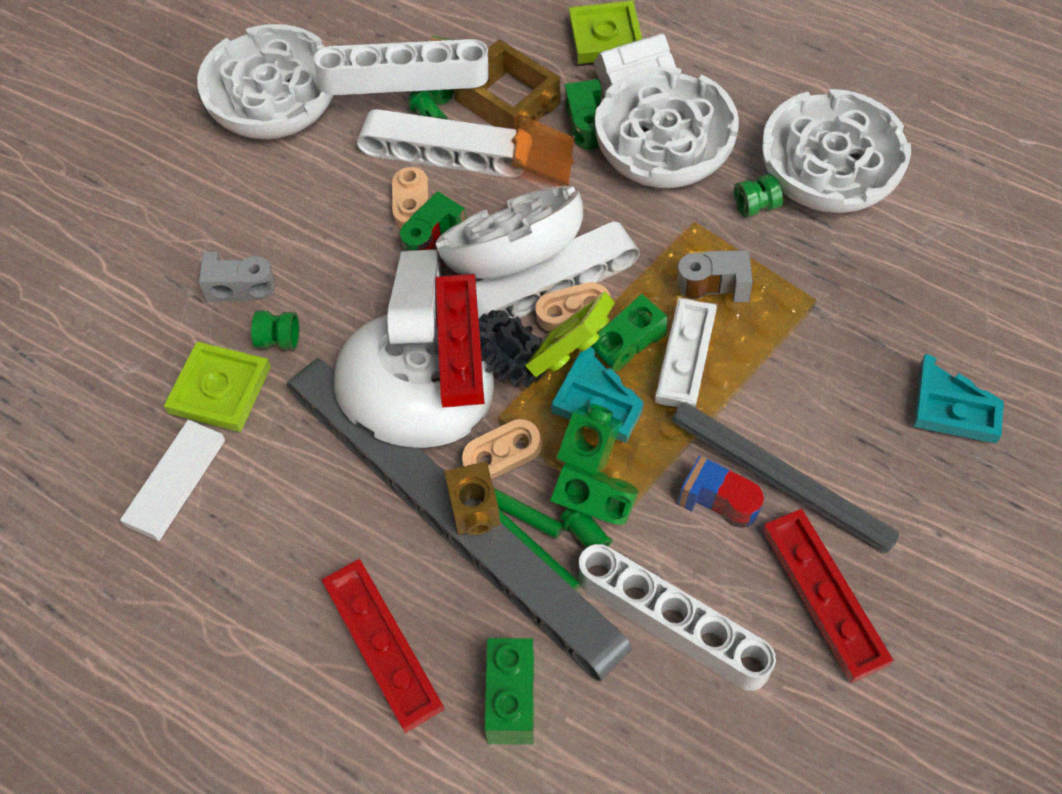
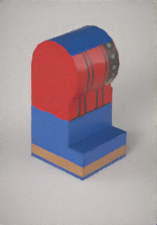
[677,455,764,528]

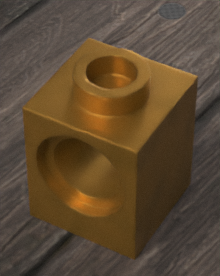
[444,461,500,535]

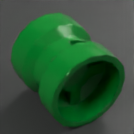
[734,173,783,218]
[251,310,300,350]

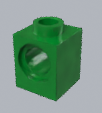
[556,404,623,475]

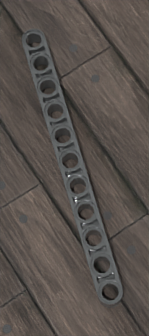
[286,358,632,682]

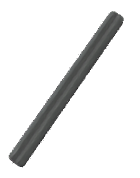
[672,402,899,553]

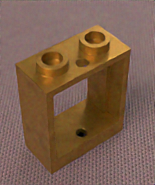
[454,39,561,133]

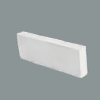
[655,298,717,408]
[120,420,225,541]

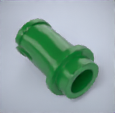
[408,90,447,119]
[560,508,613,548]

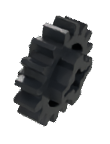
[479,310,548,388]

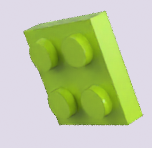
[569,0,642,64]
[525,291,615,377]
[164,341,271,433]

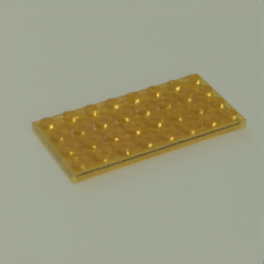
[498,222,817,507]

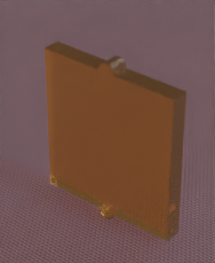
[511,115,575,186]

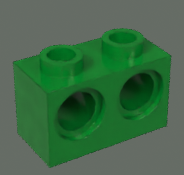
[485,638,534,745]

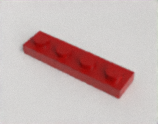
[436,274,485,408]
[762,508,894,684]
[322,559,445,733]

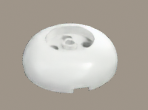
[197,24,333,139]
[595,67,739,188]
[762,89,911,213]
[436,186,583,279]
[334,315,494,448]

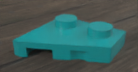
[551,346,644,443]
[913,354,1004,444]

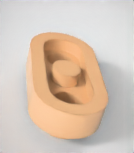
[392,167,429,229]
[536,282,610,331]
[462,419,542,480]

